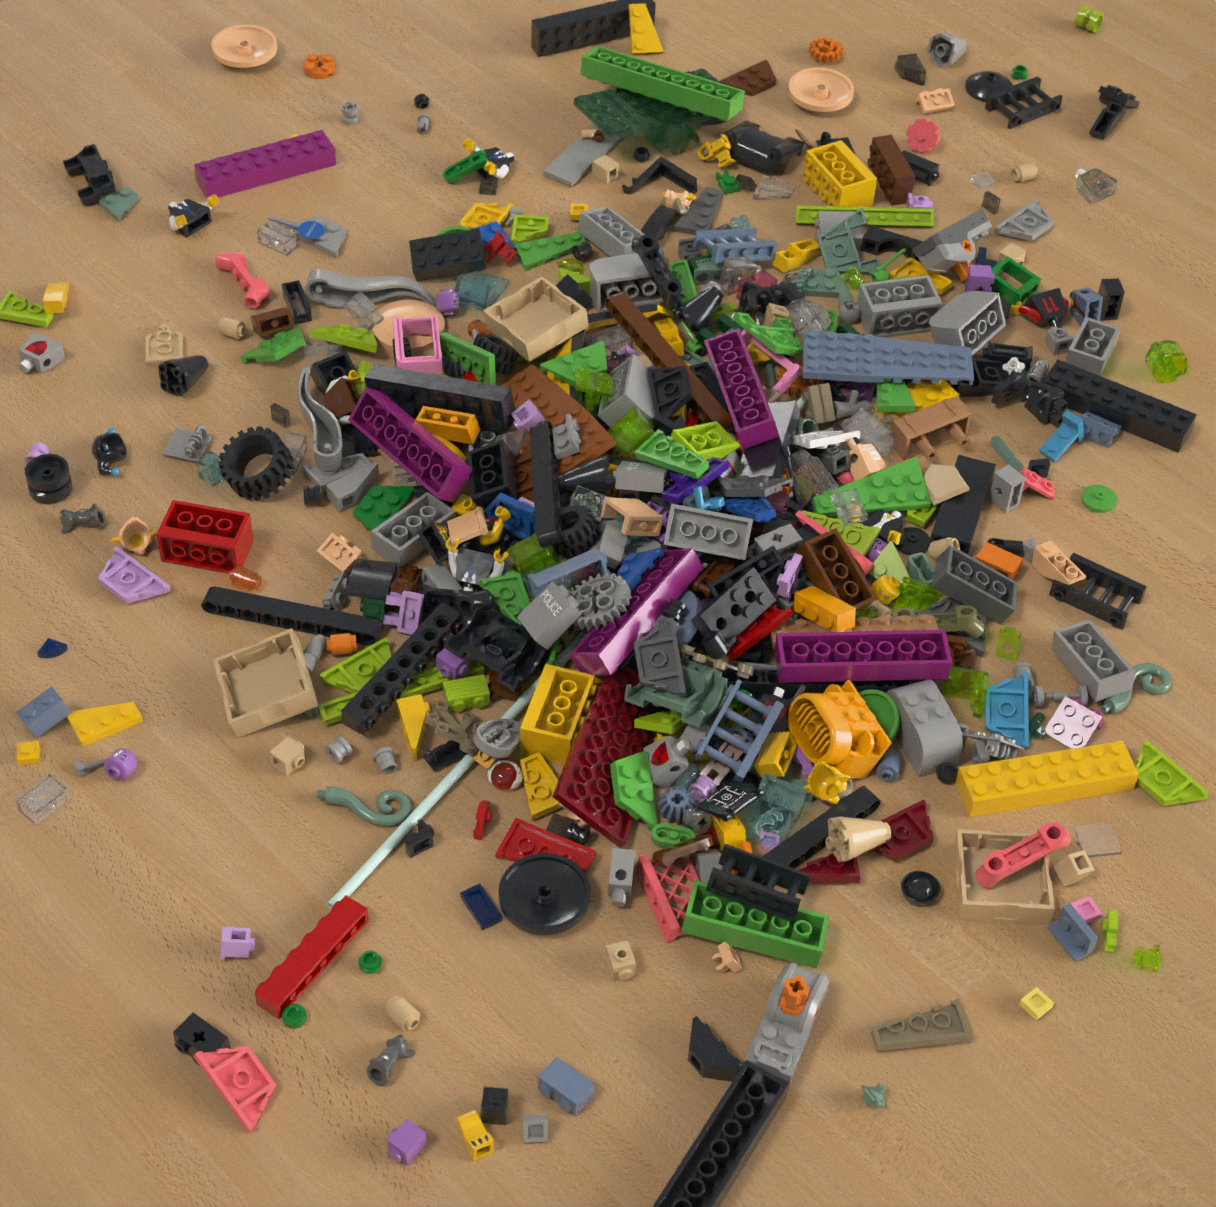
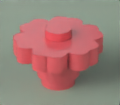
[906,118,940,153]

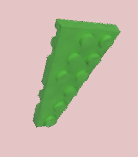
[812,457,931,517]

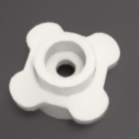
[1002,357,1025,375]

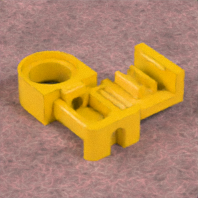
[698,134,735,169]

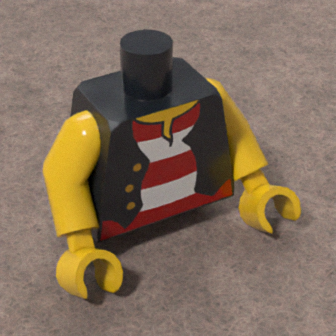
[457,500,511,552]

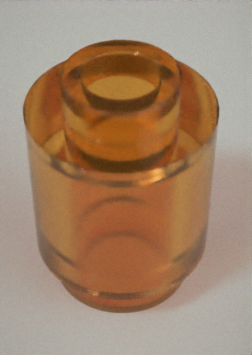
[468,319,495,337]
[229,566,262,591]

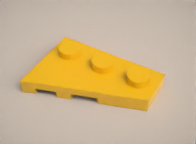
[628,4,664,54]
[520,752,563,820]

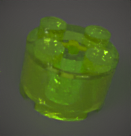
[1145,340,1189,383]

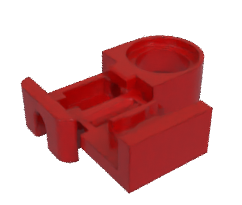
[484,230,518,265]

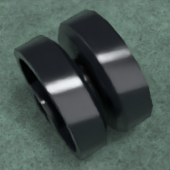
[25,454,73,504]

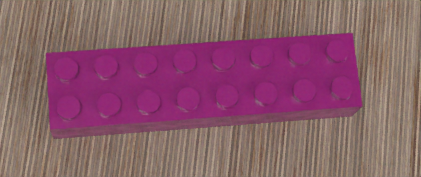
[194,130,336,198]
[704,328,780,449]
[348,387,473,503]
[570,548,704,675]
[774,630,952,683]

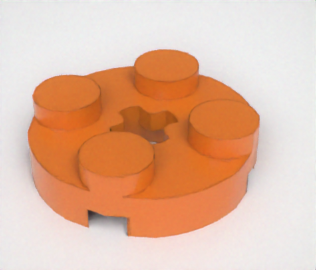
[303,54,336,79]

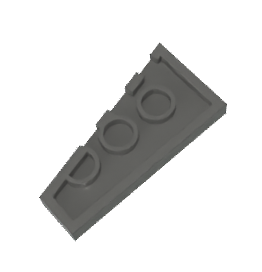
[674,187,723,235]

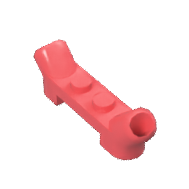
[215,251,270,309]
[975,822,1071,888]

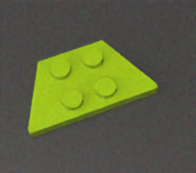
[309,324,378,353]
[319,637,391,694]
[1135,740,1209,806]

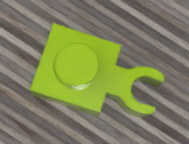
[1100,909,1118,953]

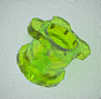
[841,266,865,289]
[1133,945,1162,972]

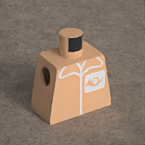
[847,437,888,481]

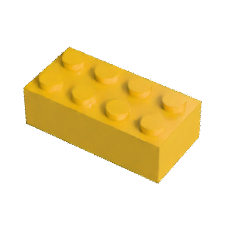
[874,379,959,430]

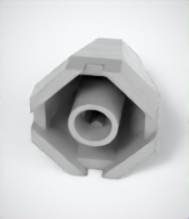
[927,32,967,68]

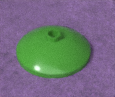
[859,689,900,741]

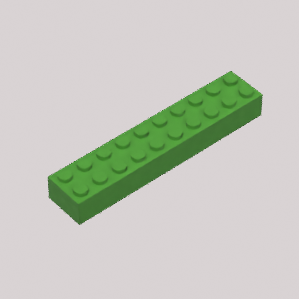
[580,46,745,121]

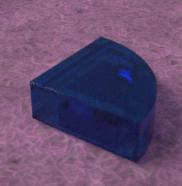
[37,638,68,659]

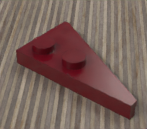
[793,853,860,883]

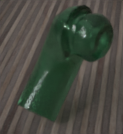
[1029,712,1046,739]

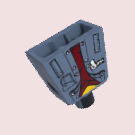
[1070,288,1103,327]

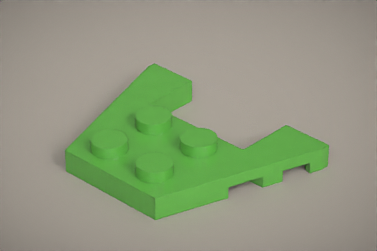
[733,312,803,356]

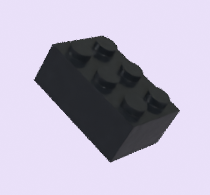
[467,439,518,511]

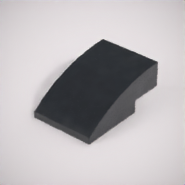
[949,357,1009,397]
[346,559,398,600]

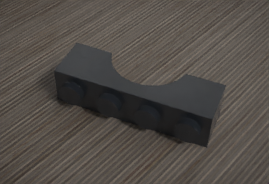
[861,225,923,263]

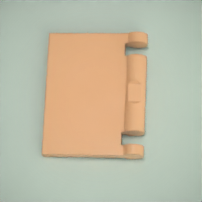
[447,507,488,545]

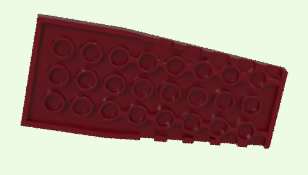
[553,662,662,848]

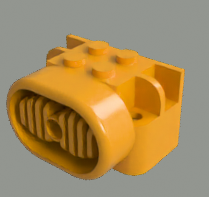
[788,680,892,779]

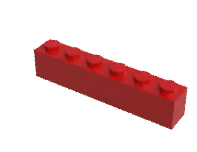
[255,895,369,1019]

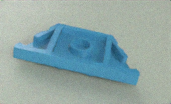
[985,672,1029,750]

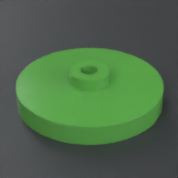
[1081,485,1117,513]

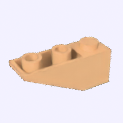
[1032,540,1086,585]

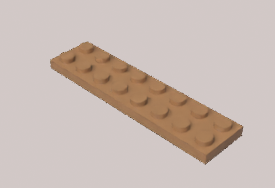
[769,614,939,649]

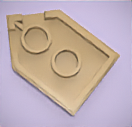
[145,324,183,367]
[923,464,970,505]

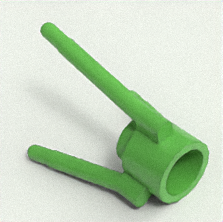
[871,249,909,282]
[681,322,705,356]

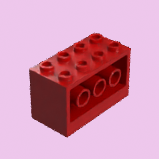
[156,500,254,576]

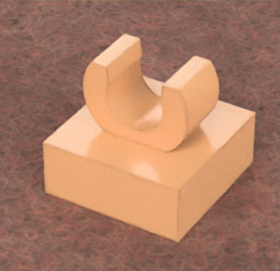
[712,942,743,973]

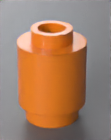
[326,633,357,656]

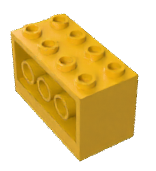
[803,140,877,207]
[520,664,598,766]

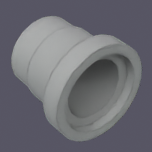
[372,747,397,774]

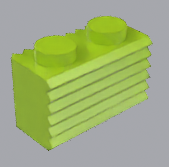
[442,674,490,713]

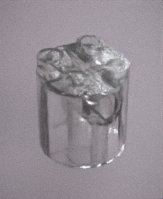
[786,298,831,337]
[842,408,896,459]

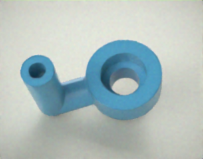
[693,486,725,511]

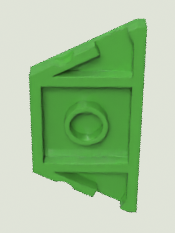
[240,324,306,363]
[540,341,607,387]
[610,751,657,831]

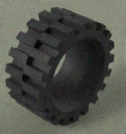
[218,426,294,501]

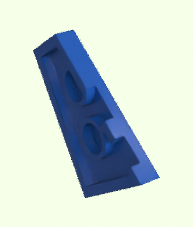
[722,497,776,523]
[616,547,665,591]

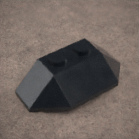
[707,545,784,611]

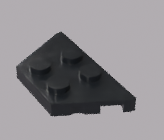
[647,366,692,419]

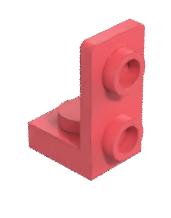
[1019,467,1054,499]

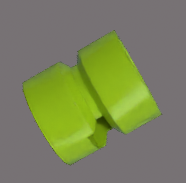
[1074,6,1104,33]

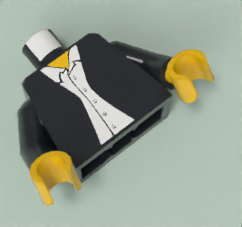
[846,509,905,546]

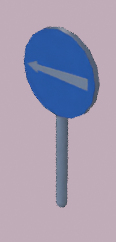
[268,217,325,240]

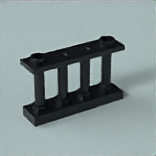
[985,76,1063,129]
[1049,552,1147,630]
[706,844,811,922]

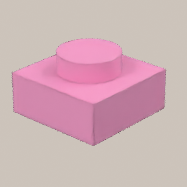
[1071,896,1102,924]

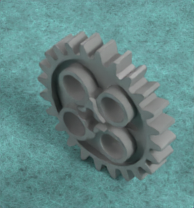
[570,572,632,630]

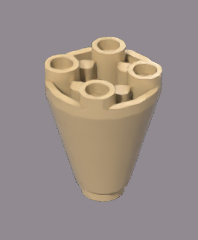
[825,817,891,862]

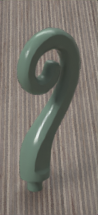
[1100,663,1172,714]
[317,786,412,827]

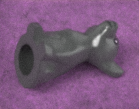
[60,504,106,534]
[367,1034,415,1086]

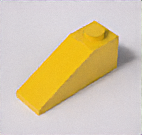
[396,694,430,762]

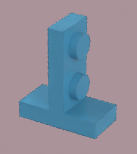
[1039,410,1084,463]

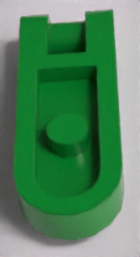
[443,150,488,183]

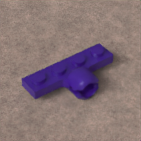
[662,457,729,505]

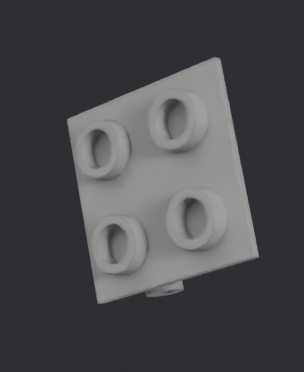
[162,425,212,462]
[964,731,1024,760]

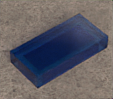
[460,883,502,931]

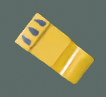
[455,1109,494,1161]

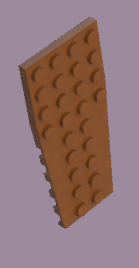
[500,364,616,475]

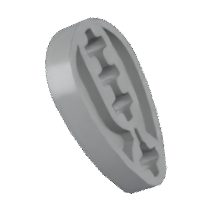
[473,719,521,758]

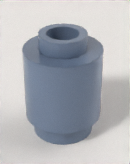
[876,749,902,782]

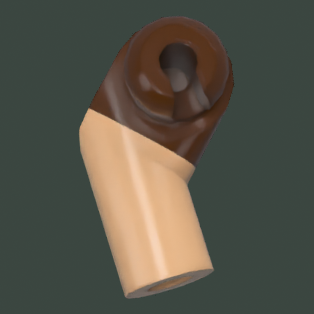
[581,129,605,142]

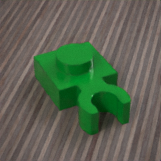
[716,170,741,195]

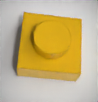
[570,204,588,221]
[16,741,41,766]

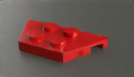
[720,605,794,662]

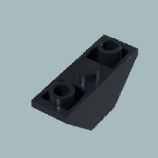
[688,1016,742,1082]

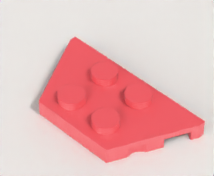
[194,1046,276,1133]

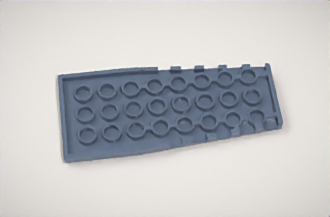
[803,330,974,385]

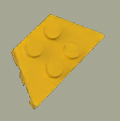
[459,203,513,229]

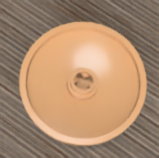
[211,25,277,68]
[788,68,854,112]
[371,300,445,354]

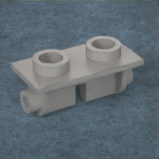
[322,570,350,611]

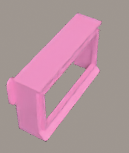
[393,315,442,374]
[741,329,803,403]

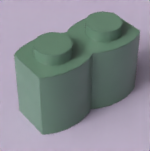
[906,552,937,600]

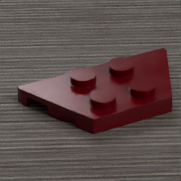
[871,799,934,862]

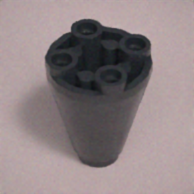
[673,286,724,336]
[158,355,209,396]
[558,456,614,496]

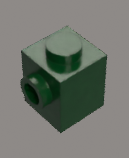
[360,598,389,621]

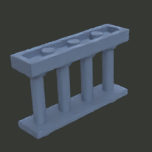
[693,228,777,263]
[694,680,784,783]

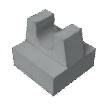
[523,1114,548,1143]

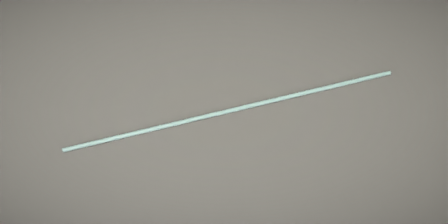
[327,396,806,909]

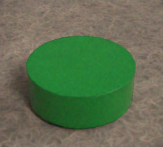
[282,1004,306,1029]

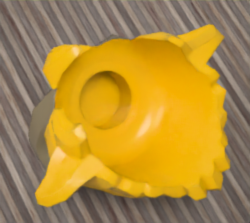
[802,761,853,805]

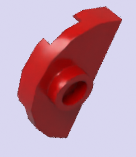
[473,800,492,840]

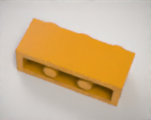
[416,406,480,444]
[794,586,856,632]

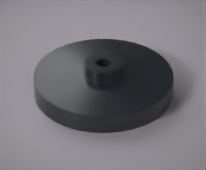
[895,527,930,555]

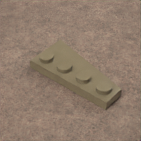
[871,999,971,1051]

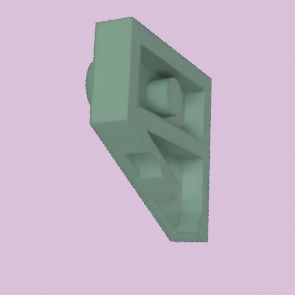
[99,187,139,222]

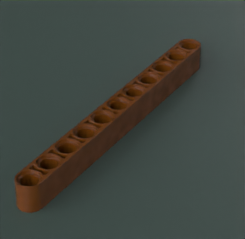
[604,291,732,429]

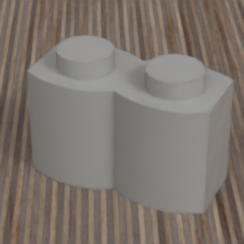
[596,522,631,569]

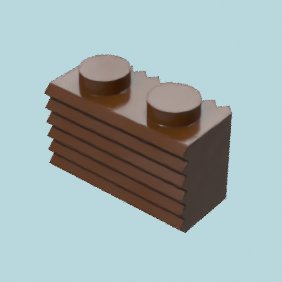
[250,307,294,337]

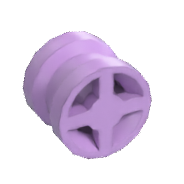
[689,775,717,803]

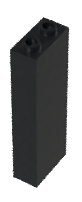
[735,401,801,478]
[929,455,996,554]

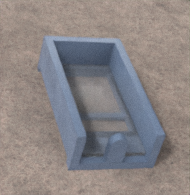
[528,547,611,599]

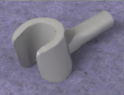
[505,207,521,227]
[73,759,105,777]

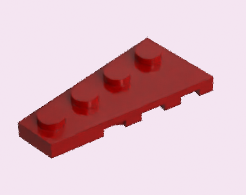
[495,818,596,873]

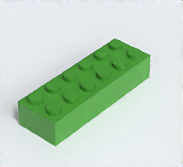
[681,880,829,969]

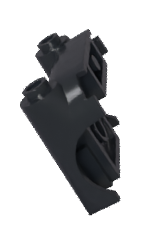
[724,120,804,175]
[443,606,547,692]

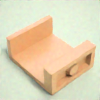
[601,498,664,536]

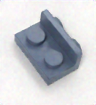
[1080,411,1122,447]
[1047,903,1098,961]

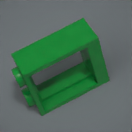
[990,257,1041,306]

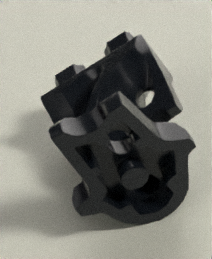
[738,282,805,317]
[991,370,1068,426]

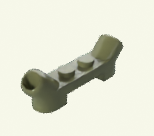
[893,605,984,639]

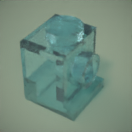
[197,451,224,487]

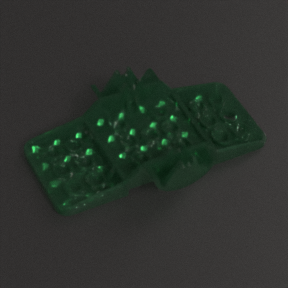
[573,69,720,155]

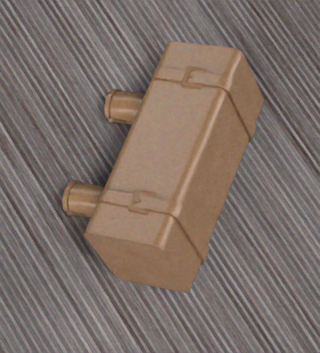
[889,396,972,460]

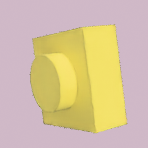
[1019,987,1054,1020]

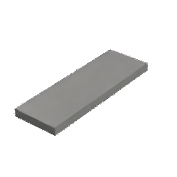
[543,120,625,187]

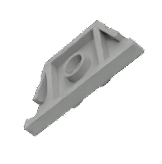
[994,198,1054,241]
[284,215,346,258]

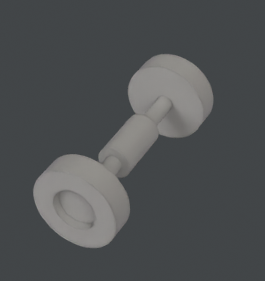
[1033,685,1088,707]

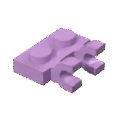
[773,553,803,603]
[383,590,424,635]

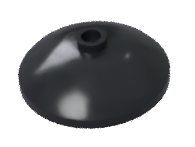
[965,71,1013,102]

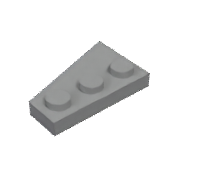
[302,453,372,492]

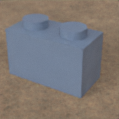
[16,686,72,739]
[538,1056,595,1116]

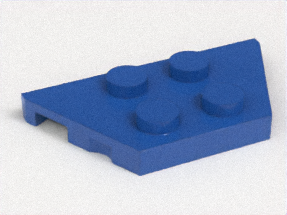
[484,493,547,549]

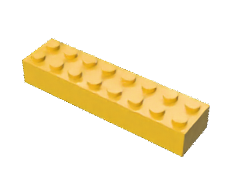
[955,741,1139,817]

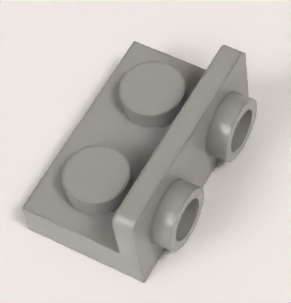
[552,413,581,460]

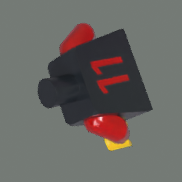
[1011,288,1069,328]

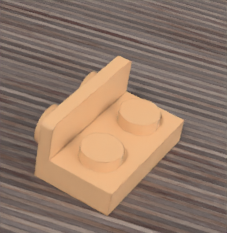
[915,88,955,114]
[317,533,365,573]

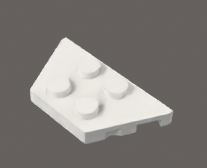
[793,431,860,449]

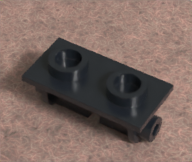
[422,740,467,771]

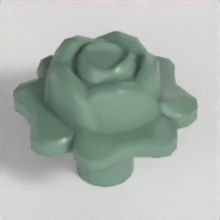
[862,1083,886,1108]

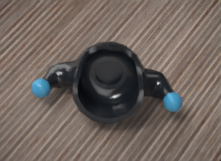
[92,428,127,476]

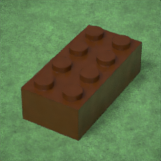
[867,135,915,206]
[794,528,877,613]

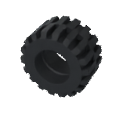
[473,334,519,374]
[552,504,601,558]

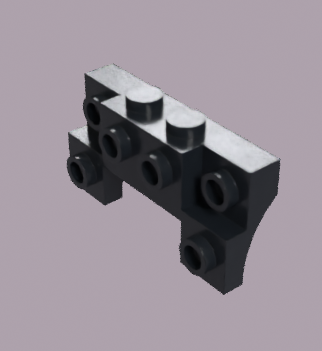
[63,144,116,206]

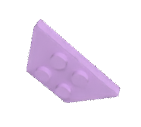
[98,546,171,604]

